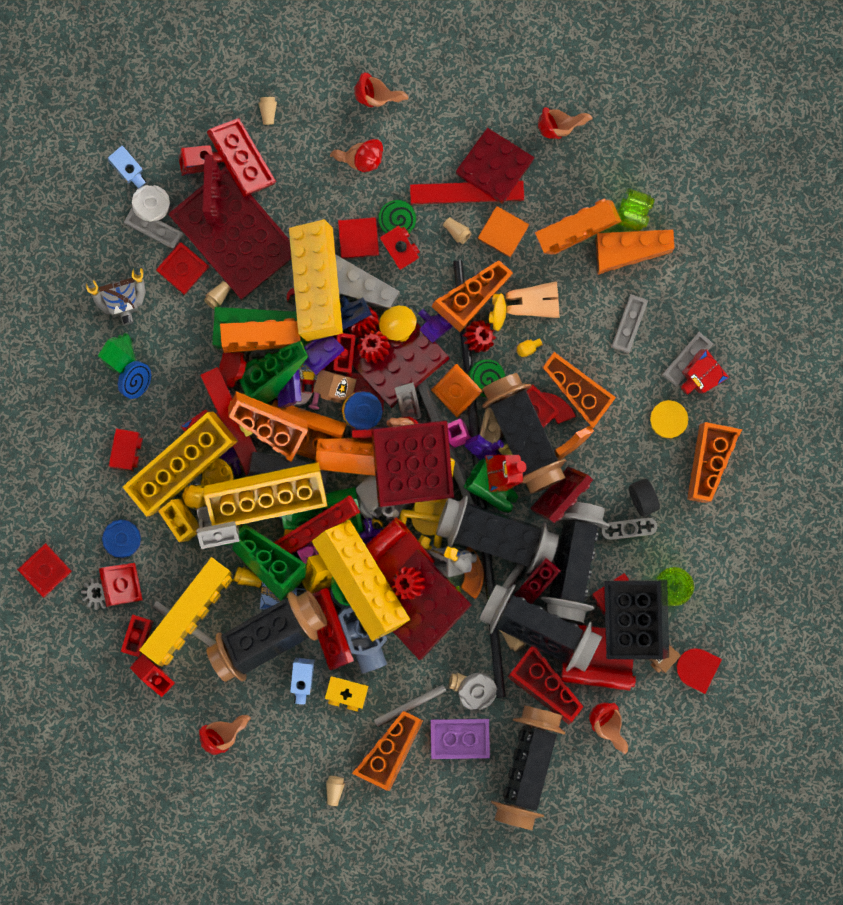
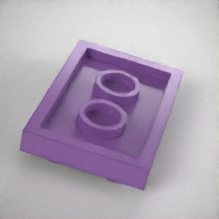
[431,719,490,759]

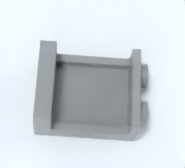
[197,506,239,549]

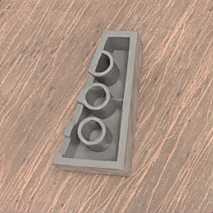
[335,255,400,310]

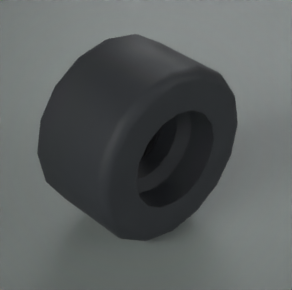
[629,479,660,517]

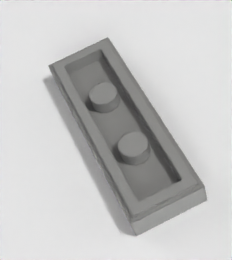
[124,208,183,250]
[611,294,648,354]
[662,332,713,387]
[395,382,421,420]

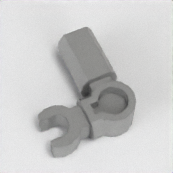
[382,504,409,522]

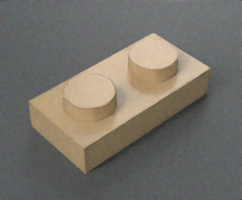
[480,407,501,443]

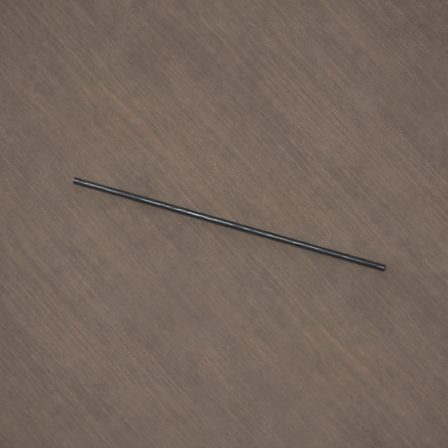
[453,260,506,698]

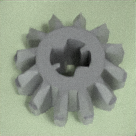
[81,577,106,610]

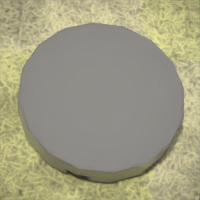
[458,673,497,710]

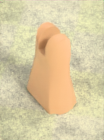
[505,281,560,318]

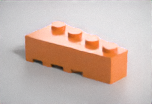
[535,199,622,255]
[596,230,674,275]
[432,260,513,332]
[220,318,301,353]
[543,352,616,428]
[228,391,308,462]
[687,422,742,503]
[315,438,375,476]
[352,711,423,791]

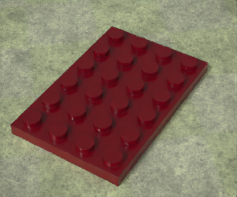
[168,166,292,301]

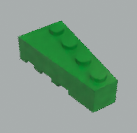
[232,524,307,601]

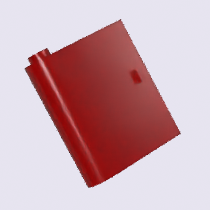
[365,518,435,582]
[561,624,636,691]

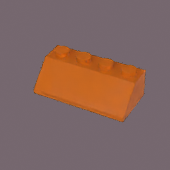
[261,400,347,460]

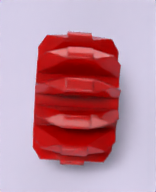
[348,307,379,339]
[463,320,497,353]
[357,330,390,364]
[391,567,425,600]

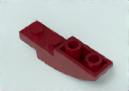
[508,558,561,604]

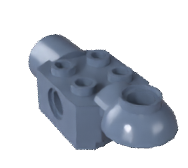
[330,588,387,673]

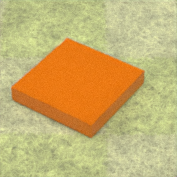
[478,206,529,258]
[431,364,483,417]

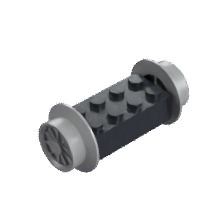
[436,495,559,574]
[541,502,610,623]
[480,584,602,672]

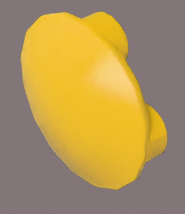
[489,293,507,331]
[379,305,417,342]
[201,458,233,486]

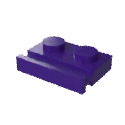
[304,336,344,375]
[277,369,302,408]

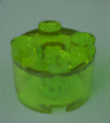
[617,188,655,231]
[655,567,694,607]

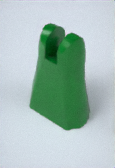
[463,459,519,513]

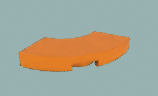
[554,426,594,461]
[461,547,484,600]

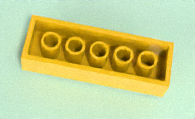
[289,219,343,341]
[123,412,238,517]
[204,462,327,526]
[312,520,410,641]
[139,557,233,667]

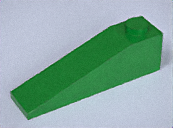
[98,333,136,375]
[239,341,308,404]
[282,487,363,532]

